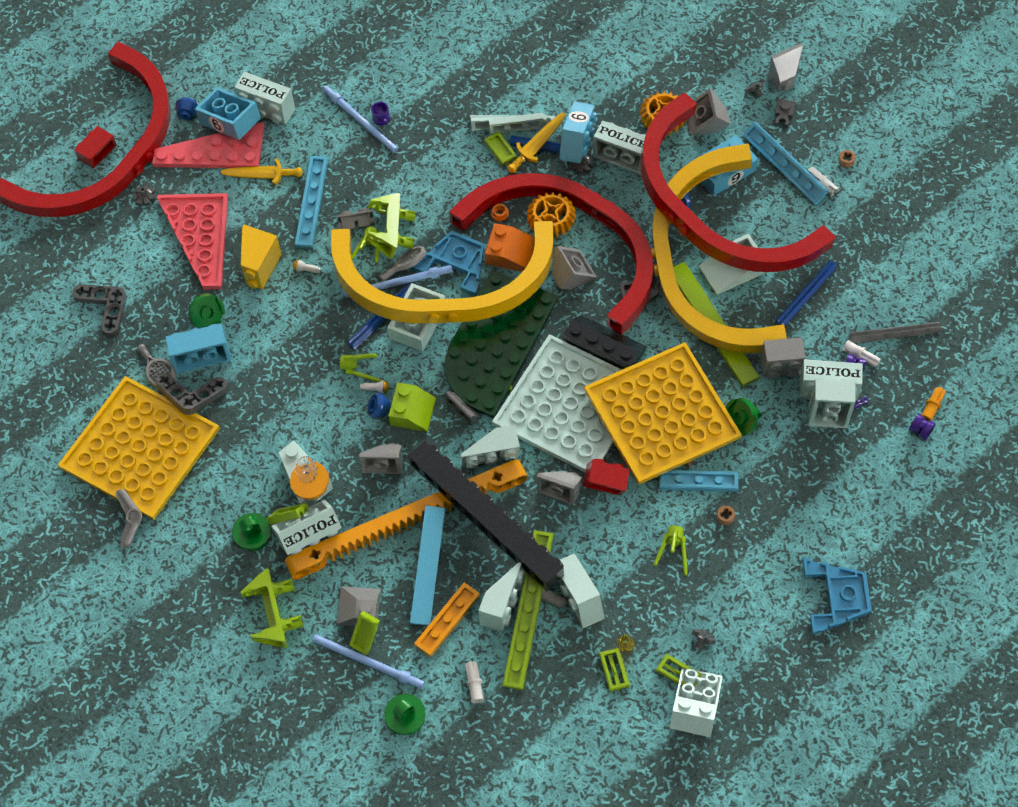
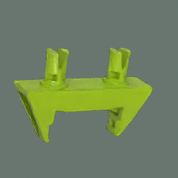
[365,193,416,259]
[241,568,304,648]

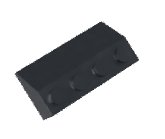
[563,315,647,370]

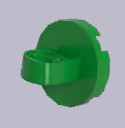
[188,293,225,329]
[725,398,762,437]
[232,513,272,551]
[384,694,426,735]

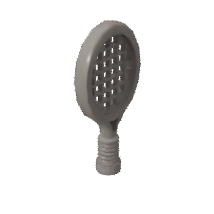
[379,246,426,282]
[137,344,176,388]

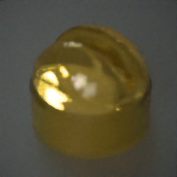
[617,634,635,652]

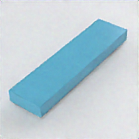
[659,470,738,492]

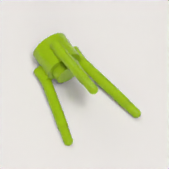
[351,226,379,263]
[340,353,382,382]
[653,525,688,576]

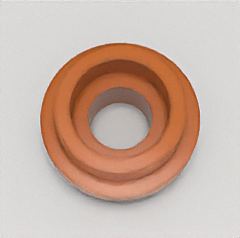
[491,204,509,221]

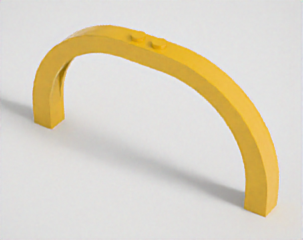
[651,143,787,353]
[331,221,553,324]

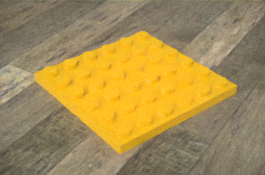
[584,342,742,485]
[58,376,220,520]

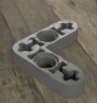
[73,284,127,337]
[156,373,227,415]

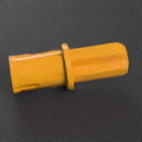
[921,387,946,421]

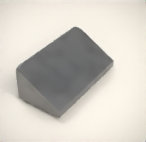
[446,391,482,426]

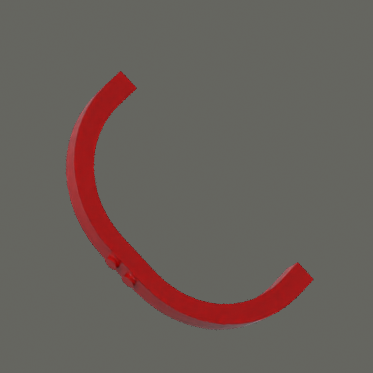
[0,42,171,217]
[640,93,836,272]
[449,173,653,335]

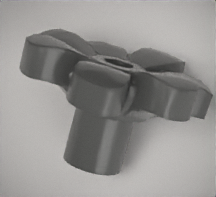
[744,79,765,98]
[571,154,593,173]
[133,185,156,206]
[692,629,716,650]

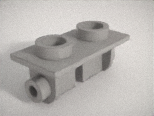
[337,208,375,229]

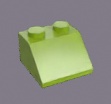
[389,382,436,432]

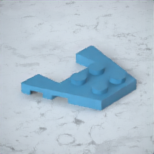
[411,231,485,297]
[802,558,872,635]

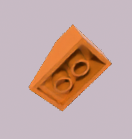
[485,223,535,272]

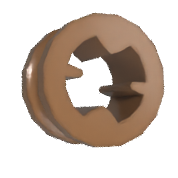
[839,150,856,168]
[717,506,735,525]

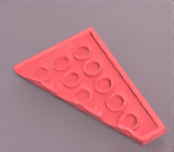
[157,193,228,290]

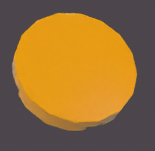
[290,461,330,500]

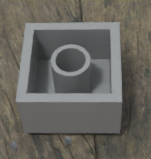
[760,337,806,379]

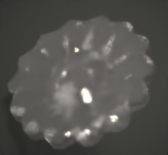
[295,456,317,483]

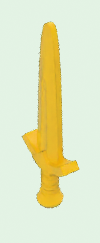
[507,112,566,174]
[221,158,303,186]

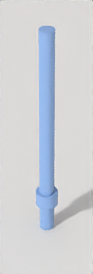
[323,86,398,153]
[344,265,453,298]
[312,634,425,689]

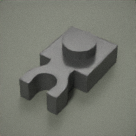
[775,99,795,128]

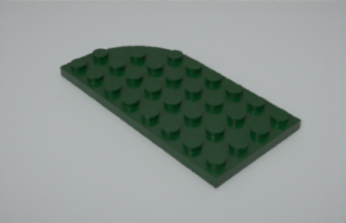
[445,270,559,419]

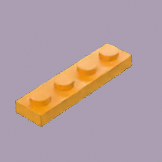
[414,582,480,658]

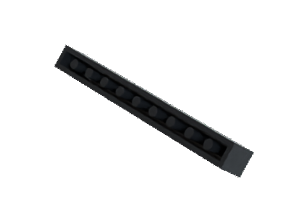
[408,441,564,591]

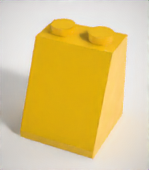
[241,224,282,290]

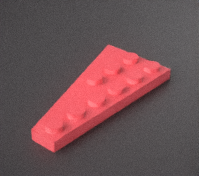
[152,122,264,168]

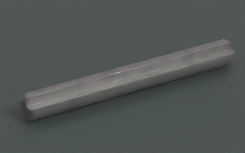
[848,322,942,343]

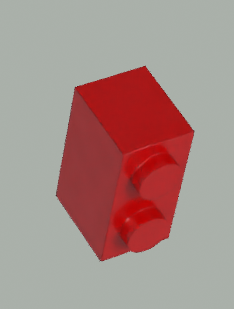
[74,126,117,169]
[583,458,630,496]

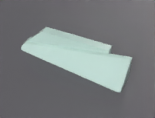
[470,113,556,135]

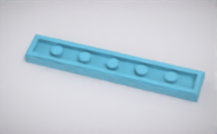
[743,122,829,205]
[294,156,328,250]
[410,505,445,626]

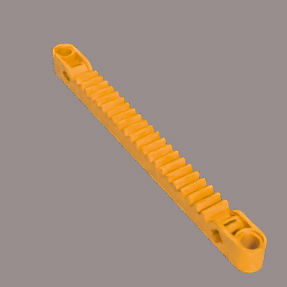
[285,459,528,580]

